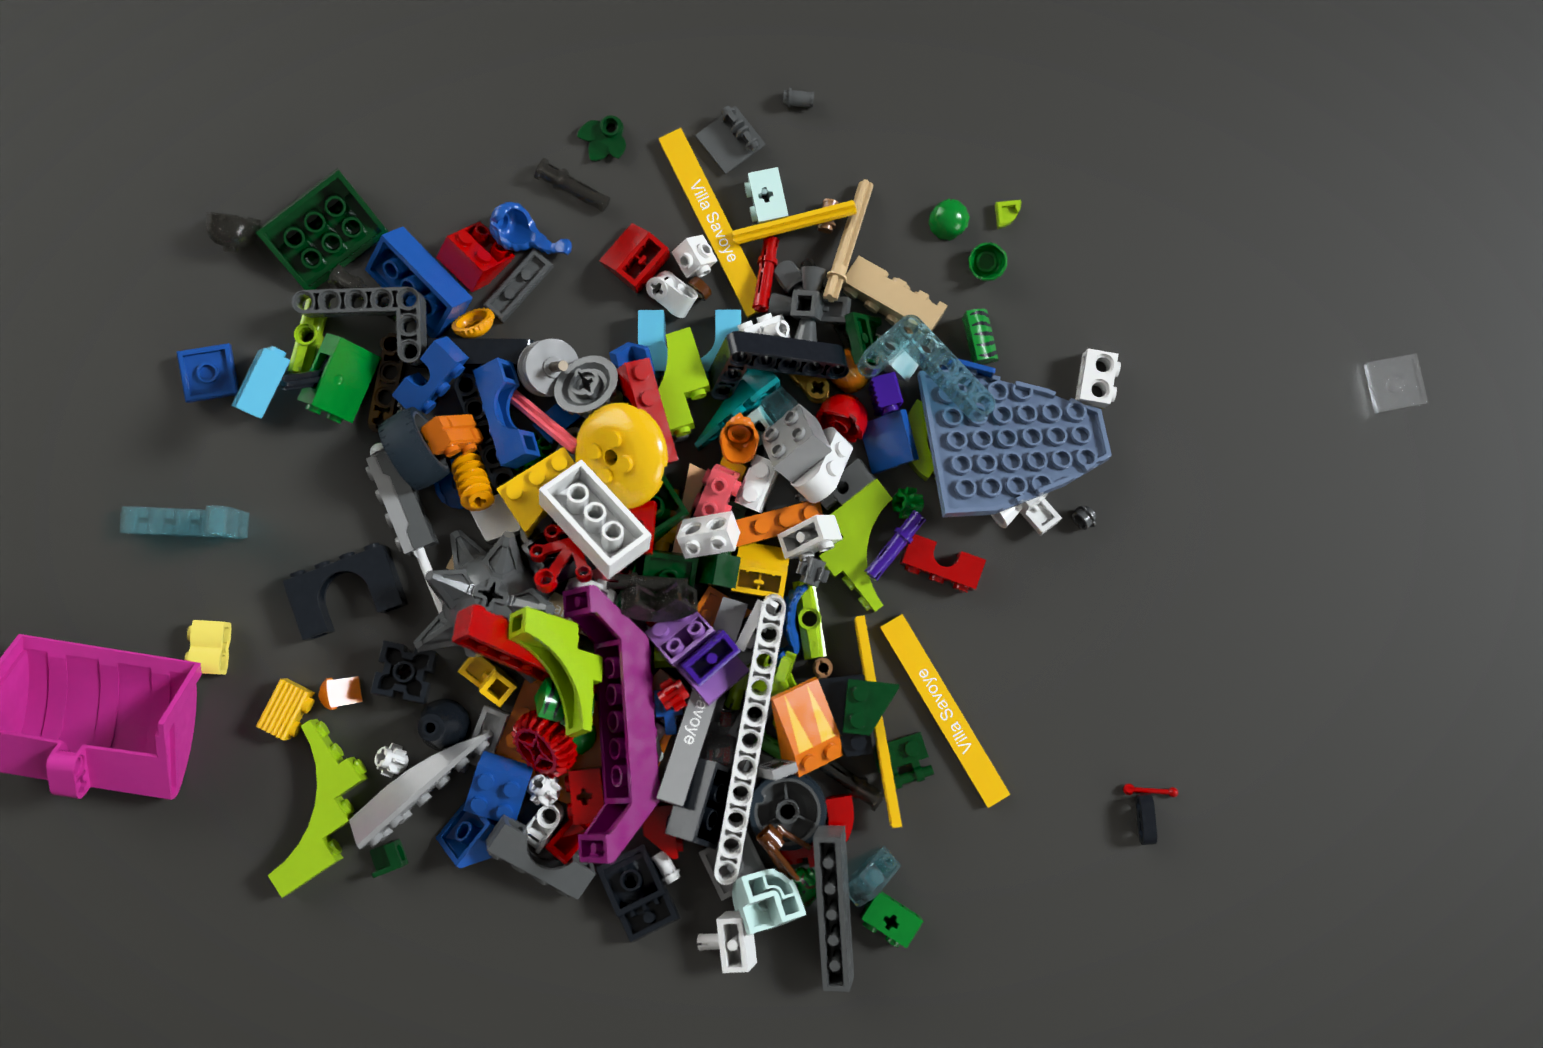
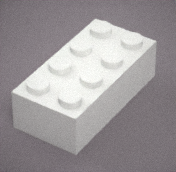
[539,459,652,579]

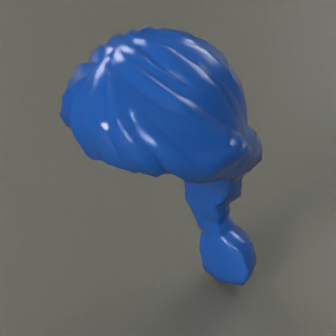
[489,202,572,256]

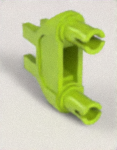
[724,651,797,726]

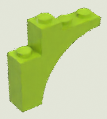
[658,327,710,437]
[818,479,893,613]
[508,606,603,738]

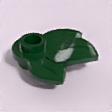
[577,115,626,161]

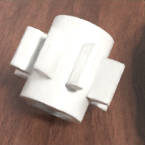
[375,743,409,778]
[527,774,562,807]

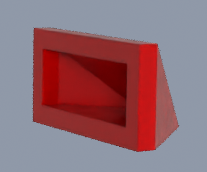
[545,819,590,865]

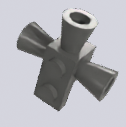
[769,266,851,342]

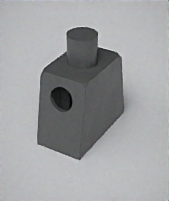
[820,459,876,510]

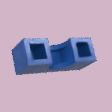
[392,336,469,414]

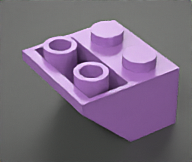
[645,600,716,667]

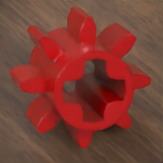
[657,678,690,712]

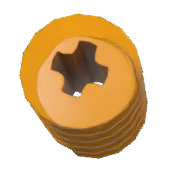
[451,453,495,511]

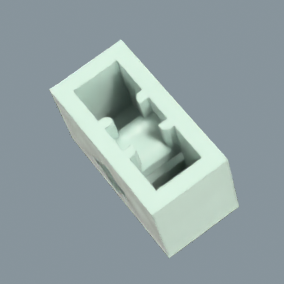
[744,167,789,224]

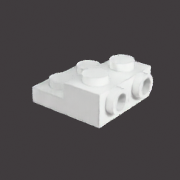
[736,599,779,652]

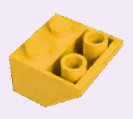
[731,543,789,598]

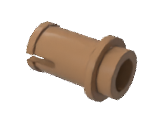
[816,198,839,233]
[812,657,833,678]

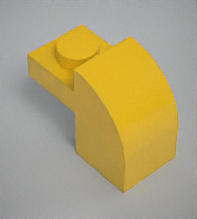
[458,657,517,707]

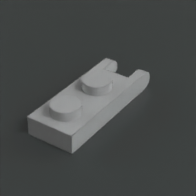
[461,705,510,773]

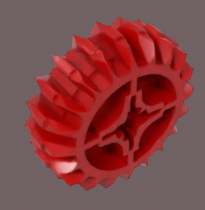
[511,709,578,779]

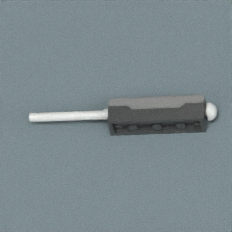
[366,443,442,613]

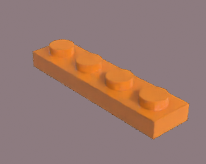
[736,501,823,548]

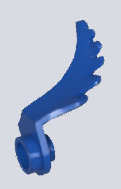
[769,584,809,667]

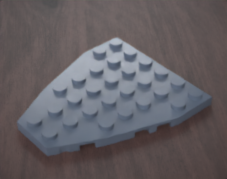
[917,369,1112,517]

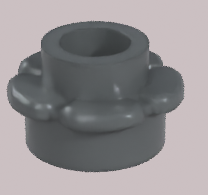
[1072,506,1096,530]

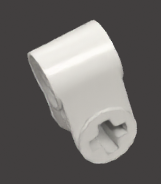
[646,271,698,318]
[526,802,564,854]

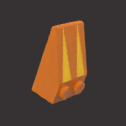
[770,677,843,777]

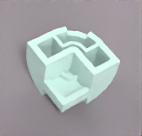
[732,869,806,936]

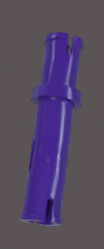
[864,510,926,581]

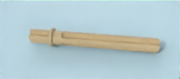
[823,179,873,302]

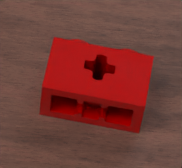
[565,766,604,825]

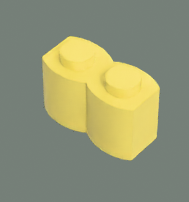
[184,620,231,675]

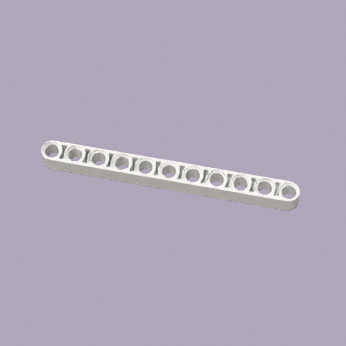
[714,594,786,885]

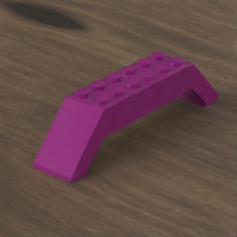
[563,585,661,863]

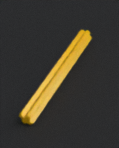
[732,200,857,245]

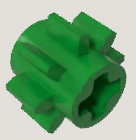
[892,487,924,519]

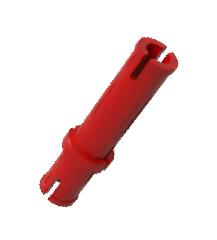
[752,236,779,312]

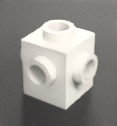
[672,235,718,278]

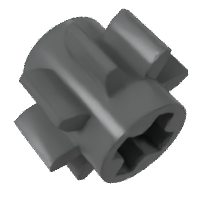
[795,556,830,588]

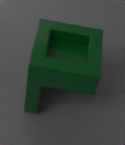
[370,839,409,878]

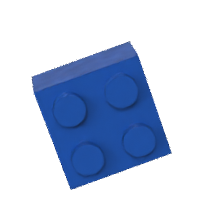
[463,751,534,821]

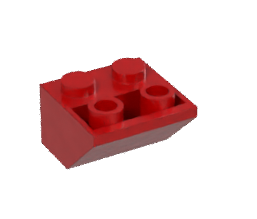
[436,221,515,292]
[599,223,671,294]

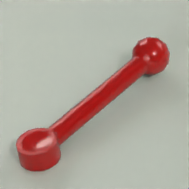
[1123,783,1178,798]

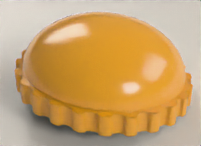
[451,308,495,338]

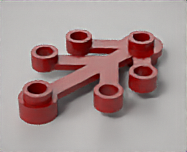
[529,524,593,593]

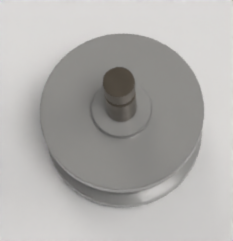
[517,338,578,397]

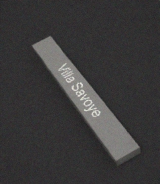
[657,597,748,807]

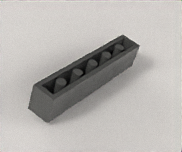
[813,825,854,992]

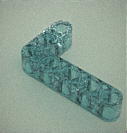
[857,315,996,422]
[119,505,250,539]

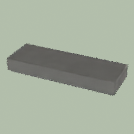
[483,249,554,323]

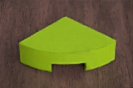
[995,200,1021,229]

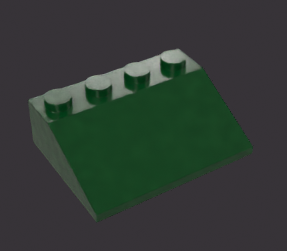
[256,168,389,290]

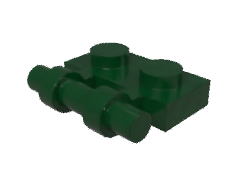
[872,732,934,790]

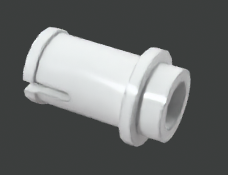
[651,851,681,885]

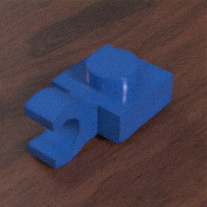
[654,690,683,735]

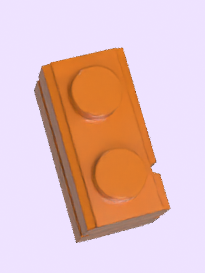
[421,414,484,457]

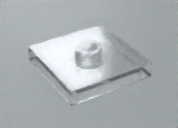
[1363,353,1428,414]

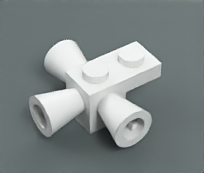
[991,493,1062,536]

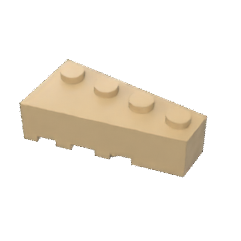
[842,256,948,342]

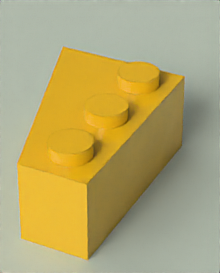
[497,447,576,538]

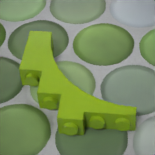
[268,719,368,897]

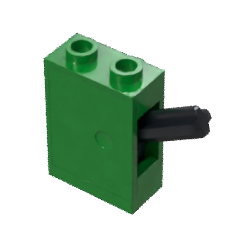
[279,333,381,424]

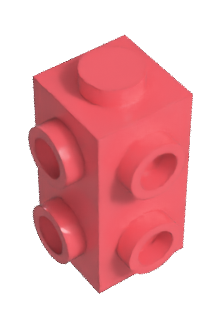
[692,464,742,517]

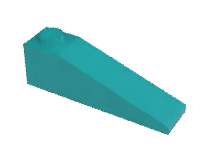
[695,368,780,451]

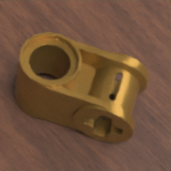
[789,374,830,404]

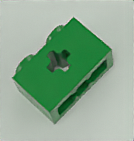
[860,888,923,949]

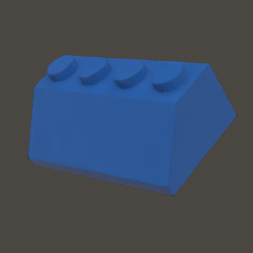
[365,226,473,338]

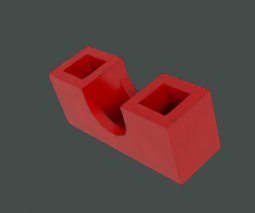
[900,534,986,593]

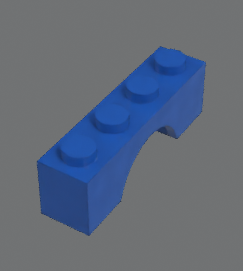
[473,358,541,469]

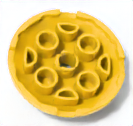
[574,403,668,509]

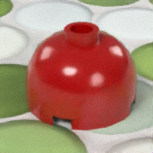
[815,394,868,443]

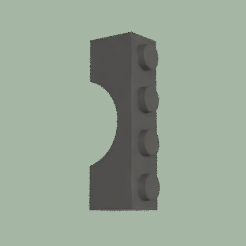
[486,815,596,900]

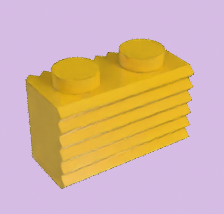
[256,678,315,740]

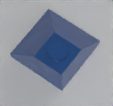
[436,800,498,868]

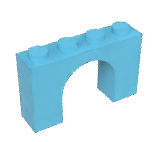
[638,310,742,380]
[231,346,290,419]

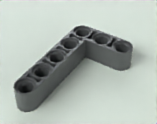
[291,287,427,366]

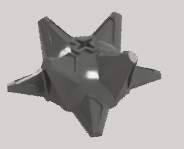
[413,530,564,683]

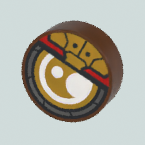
[687,276,712,301]

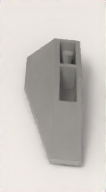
[349,731,493,849]

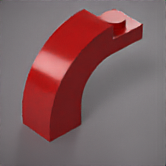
[780,793,854,868]

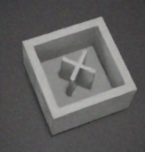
[760,403,832,483]

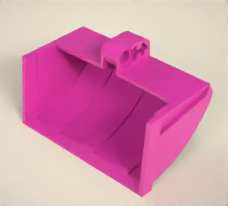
[0,634,202,800]

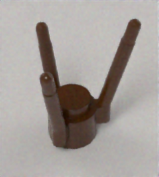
[756,824,812,882]

